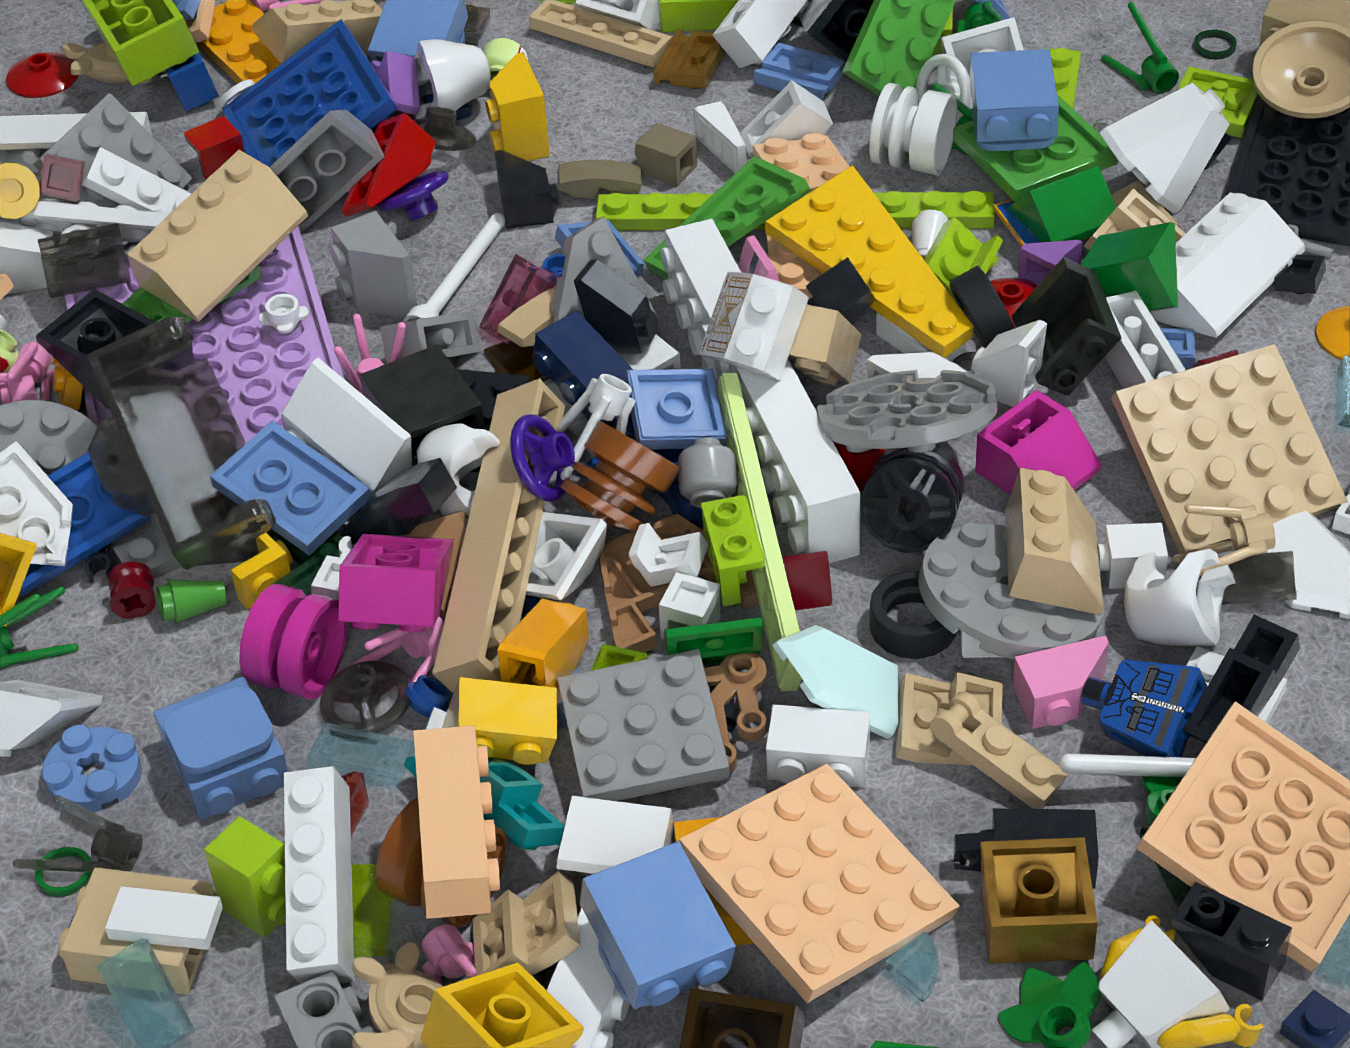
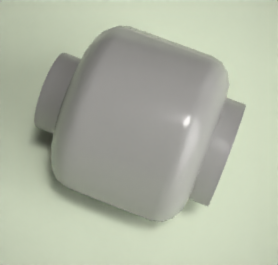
[678,438,737,508]

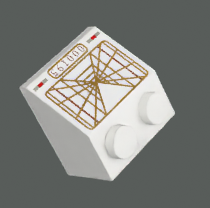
[699,271,809,380]

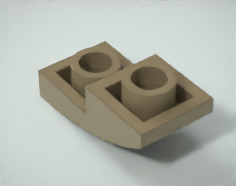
[557,160,642,200]

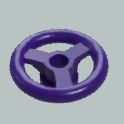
[377,170,449,221]
[510,414,575,501]

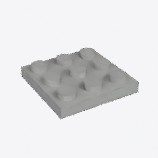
[33,93,192,251]
[558,649,730,801]

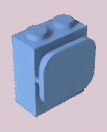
[368,0,468,82]
[970,49,1059,151]
[153,676,288,820]
[580,841,736,1010]

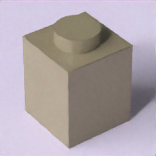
[635,123,698,187]

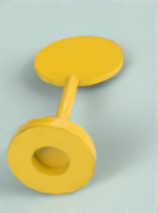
[0,162,40,219]

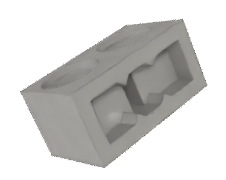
[274,971,374,1048]

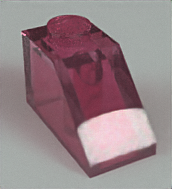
[479,254,562,344]

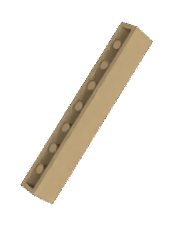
[432,378,565,693]

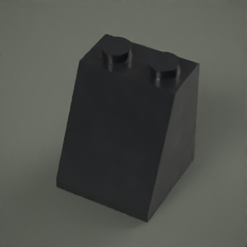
[798,0,874,62]

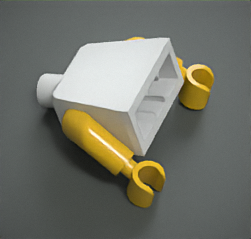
[1091,915,1264,1048]

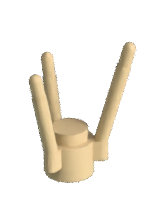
[1173,504,1276,577]

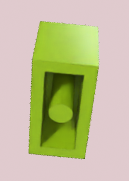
[204,816,286,938]

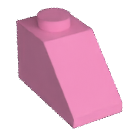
[1013,636,1109,729]

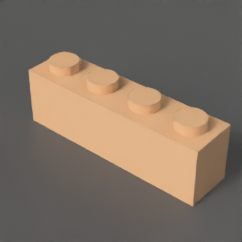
[413,726,500,919]

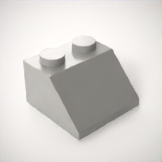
[329,211,418,319]

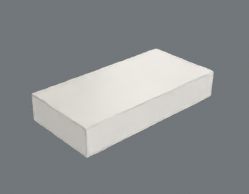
[105,886,223,950]

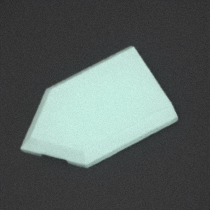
[772,625,899,739]

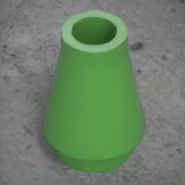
[156,579,227,624]

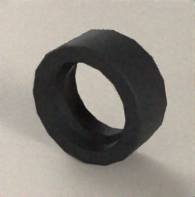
[949,266,1015,348]
[870,571,957,659]

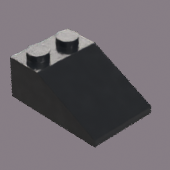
[36,289,196,426]

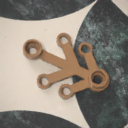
[653,652,767,794]

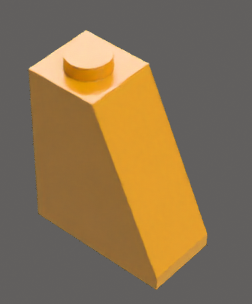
[497,598,589,707]

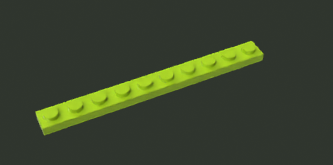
[596,191,995,230]

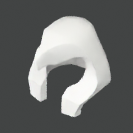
[414,39,490,124]
[417,424,500,517]
[1124,548,1235,647]

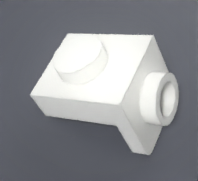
[629,523,708,587]

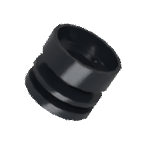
[860,444,964,553]

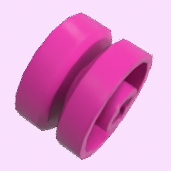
[239,584,348,700]

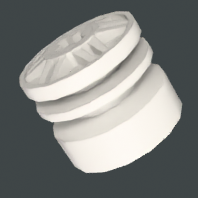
[869,83,957,176]

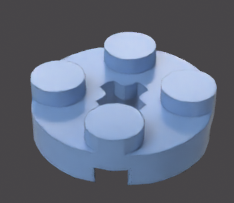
[42,725,142,813]

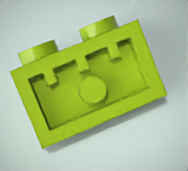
[924,216,1003,303]
[701,495,765,607]

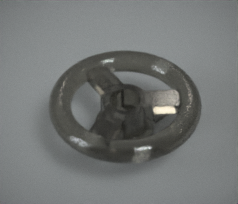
[413,107,476,151]
[320,660,410,737]

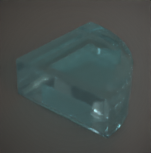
[886,931,939,1002]

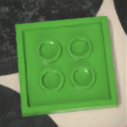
[953,95,1118,202]

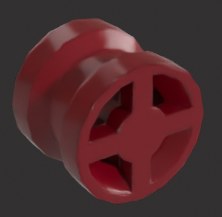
[108,561,156,619]

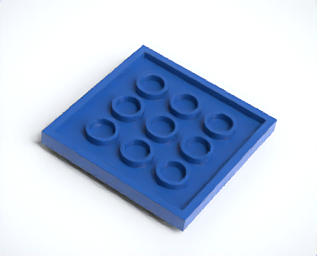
[222,19,398,167]

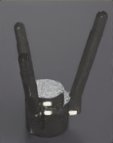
[13,795,143,873]

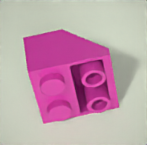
[975,390,1101,494]

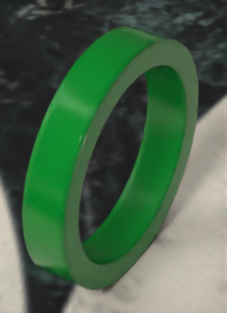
[35,847,93,897]

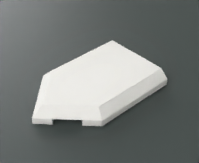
[0,441,73,566]
[1245,511,1350,619]

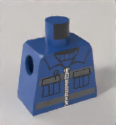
[1081,660,1208,757]

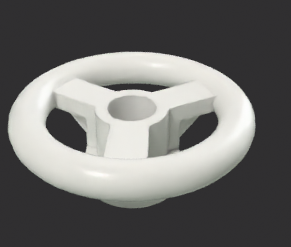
[916,54,971,124]

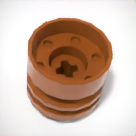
[560,420,680,532]
[376,797,508,927]

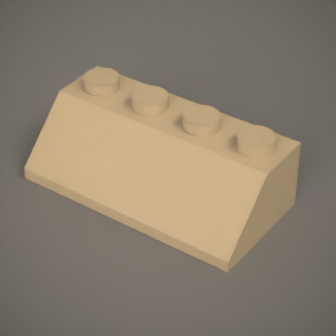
[127,150,308,322]

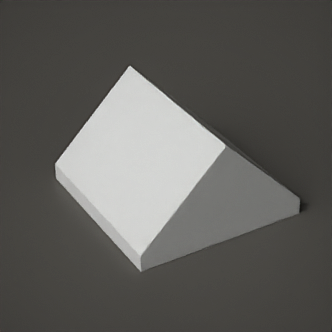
[941,17,1023,109]
[557,796,675,874]

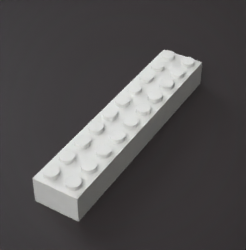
[661,219,860,563]

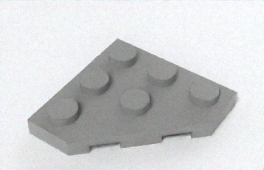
[552,217,663,329]

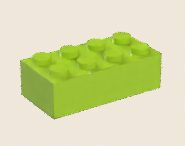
[80,0,199,87]

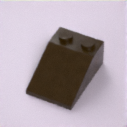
[680,988,806,1048]

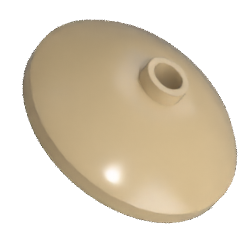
[1253,21,1350,118]

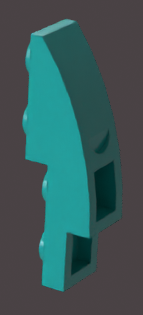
[404,756,565,850]

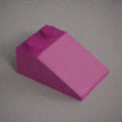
[338,534,454,632]

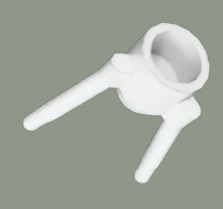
[557,374,636,480]

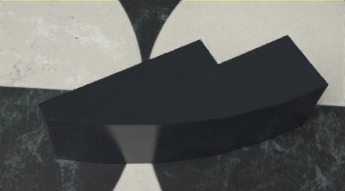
[338,458,457,544]
[1183,614,1300,744]

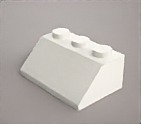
[282,358,412,506]

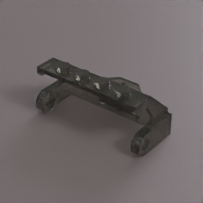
[86,317,291,571]

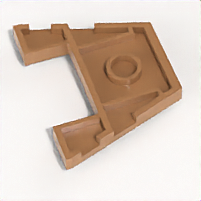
[598,513,759,662]

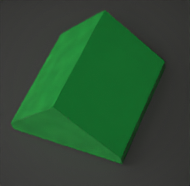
[1008,166,1117,242]
[1081,222,1178,312]

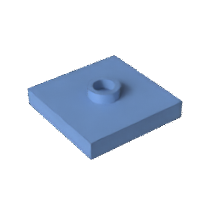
[624,369,728,449]

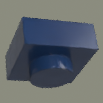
[1280,989,1350,1048]

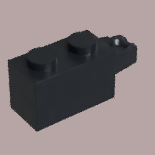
[953,808,1099,889]

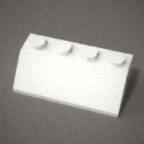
[1150,193,1305,338]

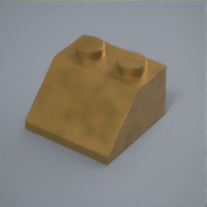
[980,837,1098,964]

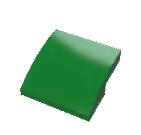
[664,617,763,665]

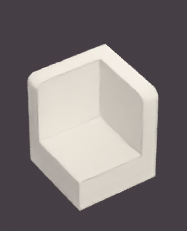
[659,572,720,640]

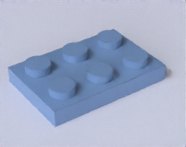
[210,421,371,556]

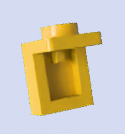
[231,530,293,609]

